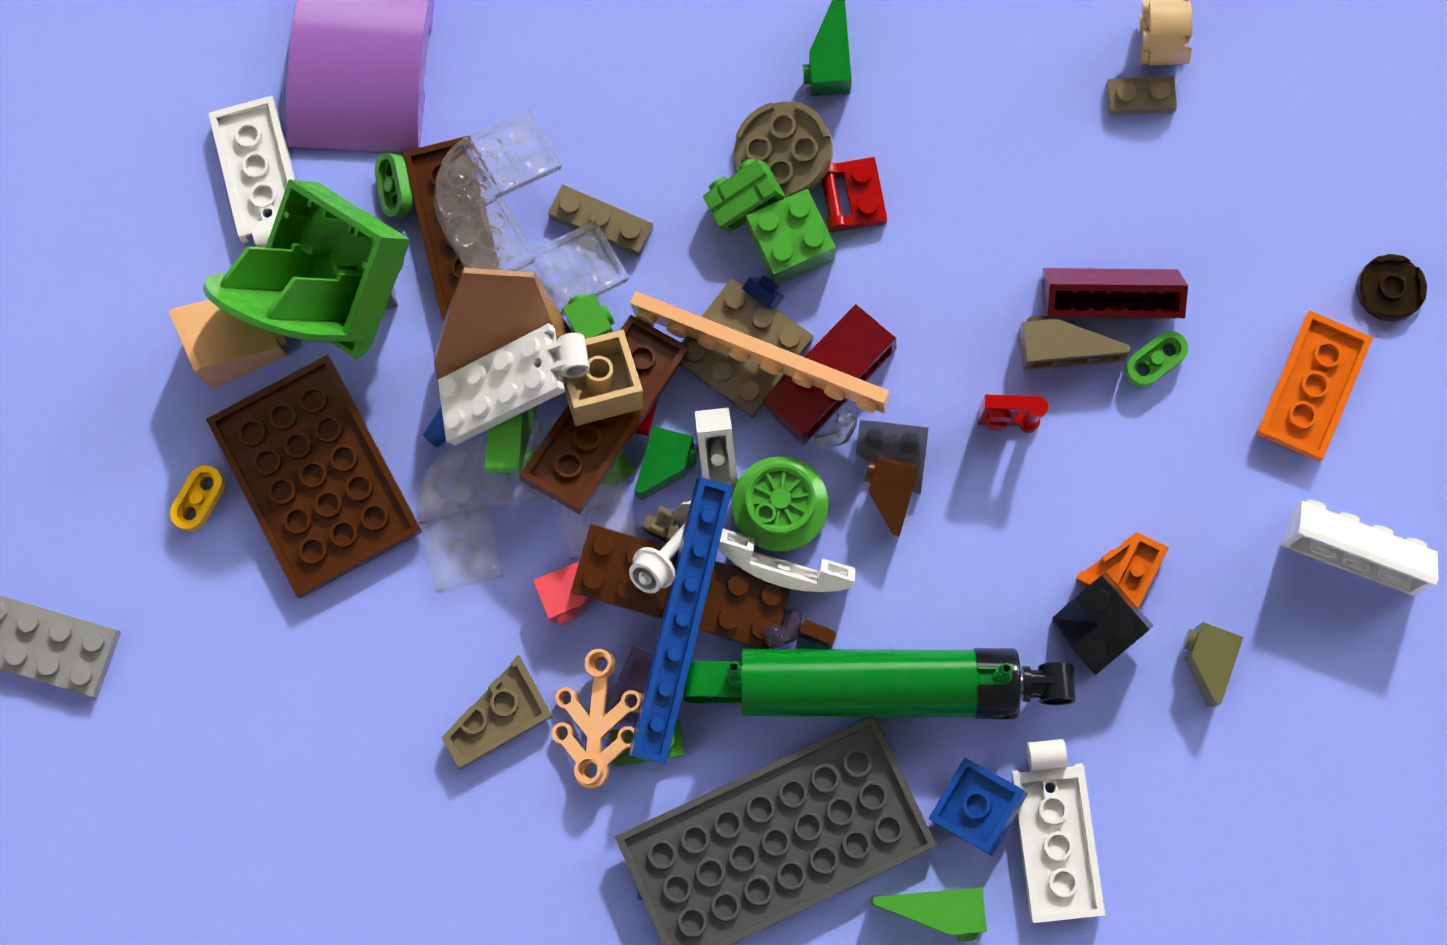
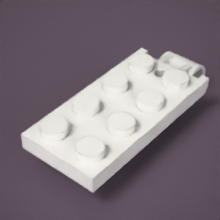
[208,95,295,248]
[438,324,590,445]
[1011,739,1105,923]

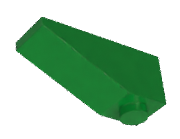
[803,0,852,96]

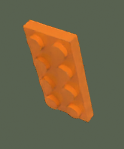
[1255,310,1373,462]

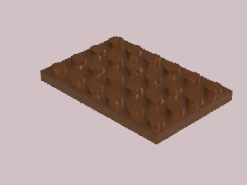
[206,355,423,598]

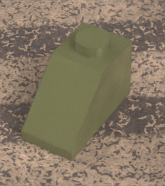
[1183,622,1243,707]

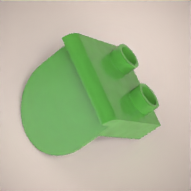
[203,179,410,359]

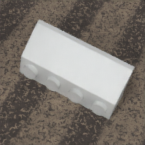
[1280,500,1439,596]

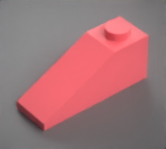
[533,561,594,625]

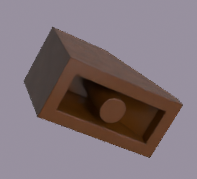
[864,455,920,537]

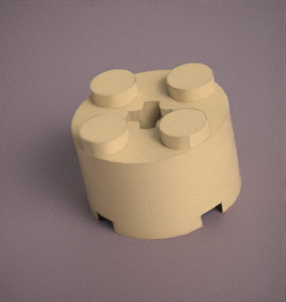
[1139,0,1192,66]

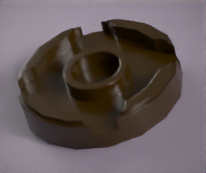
[1356,254,1427,322]

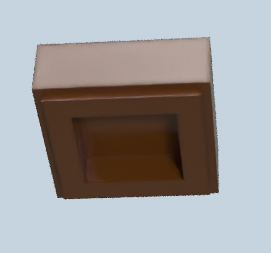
[799,620,837,649]

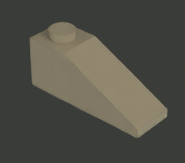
[1018,315,1130,370]

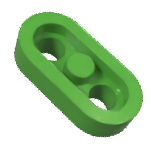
[375,153,413,218]
[1125,331,1188,388]

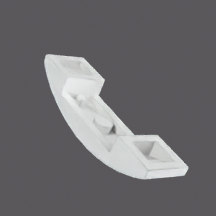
[718,529,855,592]

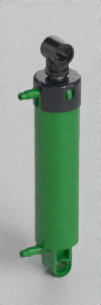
[683,648,1075,719]

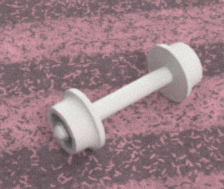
[629,500,691,593]

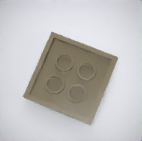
[680,278,813,418]

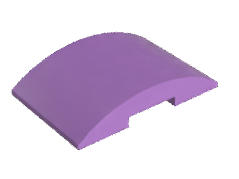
[286,0,435,154]

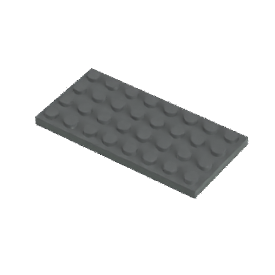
[615,717,937,945]

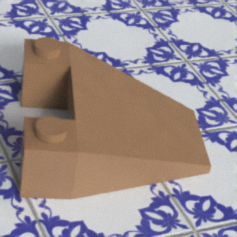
[434,267,572,382]

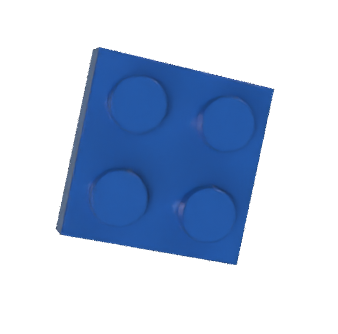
[928,757,1028,856]

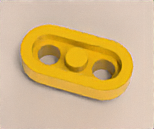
[170,465,225,532]

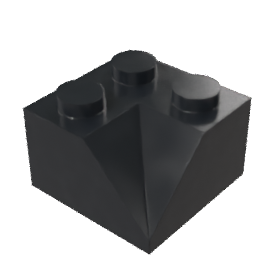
[1053,572,1154,675]

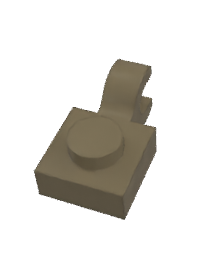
[642,506,679,543]

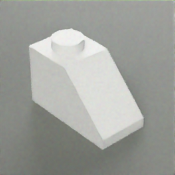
[695,407,738,488]

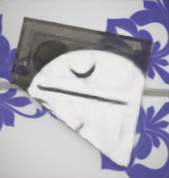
[856,420,929,494]

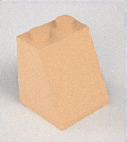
[169,299,288,389]

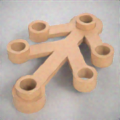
[552,649,643,789]

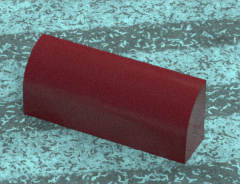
[1042,268,1188,318]
[762,304,897,445]

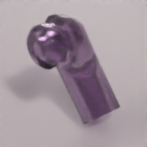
[762,609,803,649]

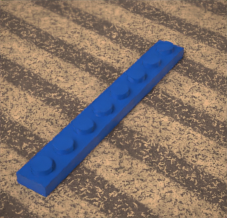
[629,477,733,764]

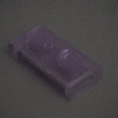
[605,646,653,725]

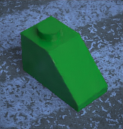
[634,426,698,500]

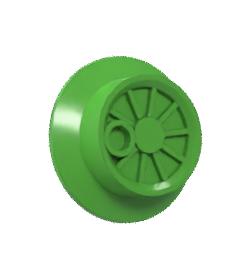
[732,456,829,552]

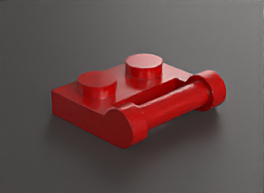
[822,157,887,232]
[977,394,1049,433]

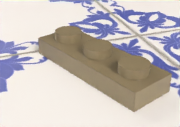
[548,184,653,256]

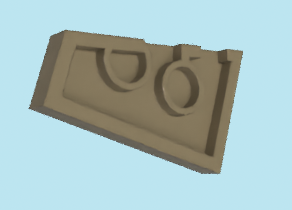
[442,654,553,770]

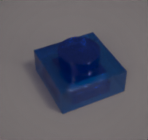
[742,275,784,308]

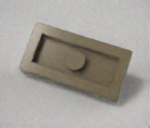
[1106,76,1177,115]

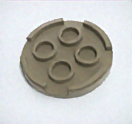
[734,102,833,200]

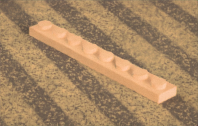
[630,291,890,414]

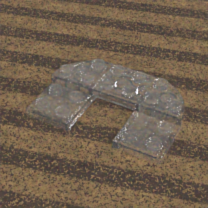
[434,108,629,316]
[416,421,637,593]

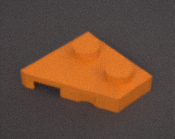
[1076,532,1169,608]

